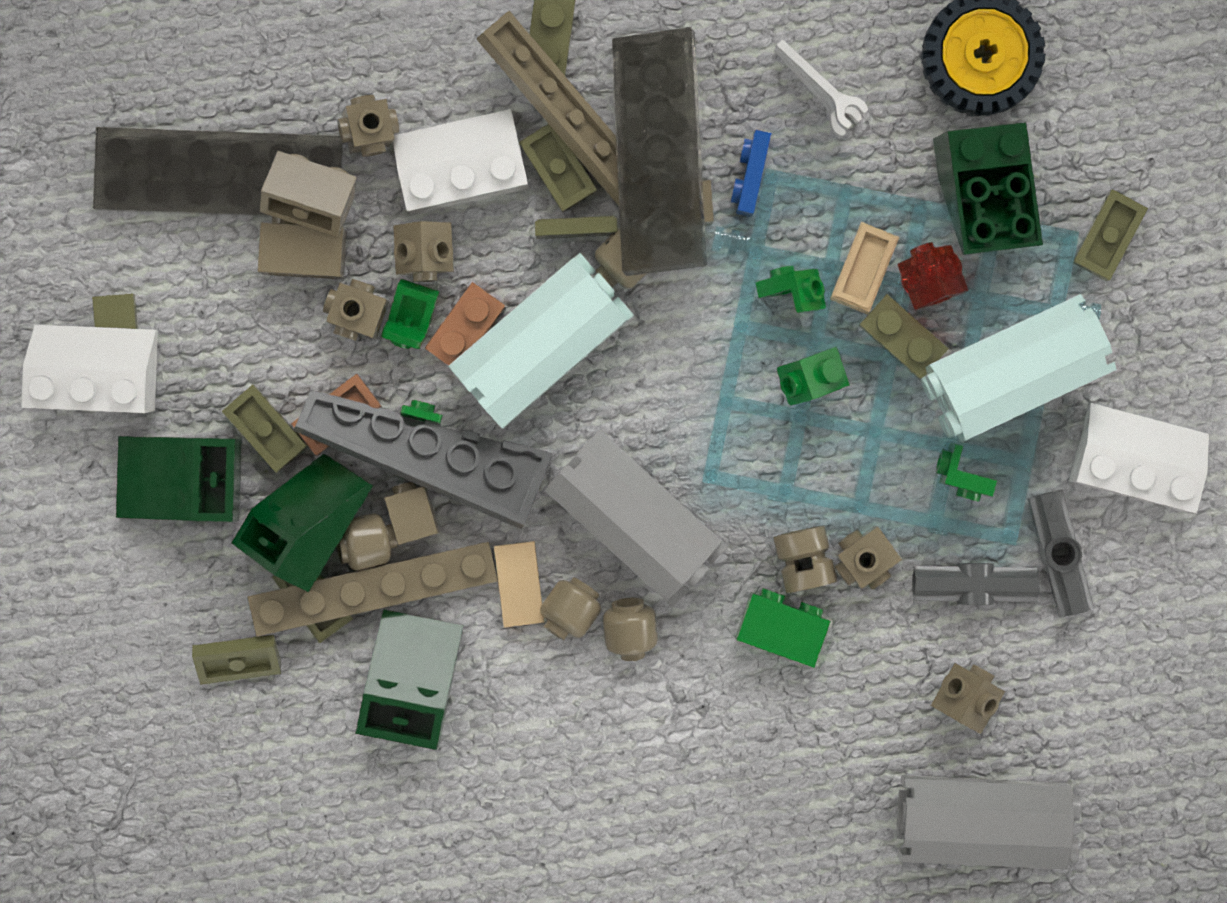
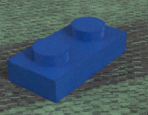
[730,130,772,217]

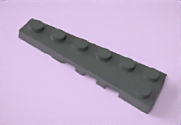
[293,390,553,529]

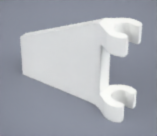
[774,39,868,138]

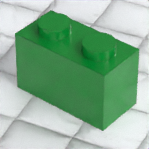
[735,588,831,668]

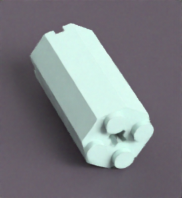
[448,253,634,429]
[921,294,1117,442]

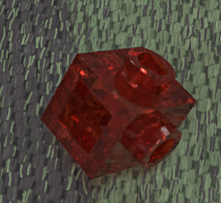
[897,242,969,310]

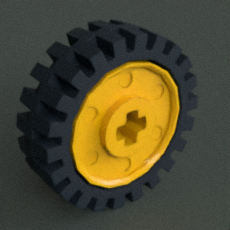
[921,0,1046,117]

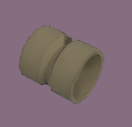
[773,525,837,593]

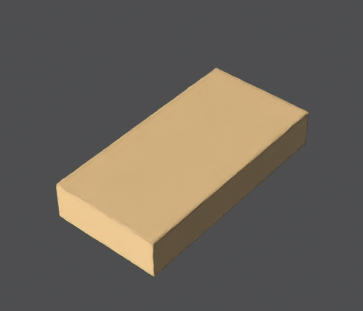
[830,222,900,315]
[494,541,545,627]

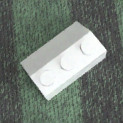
[393,109,529,216]
[22,325,158,413]
[1069,403,1209,513]

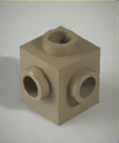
[337,95,399,157]
[393,221,454,282]
[323,279,390,341]
[834,526,902,590]
[930,663,1005,734]

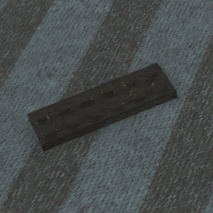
[612,27,707,276]
[93,127,343,217]

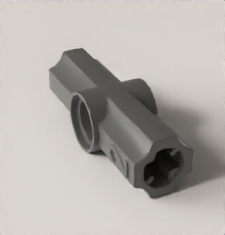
[1027,489,1095,618]
[912,563,1040,605]

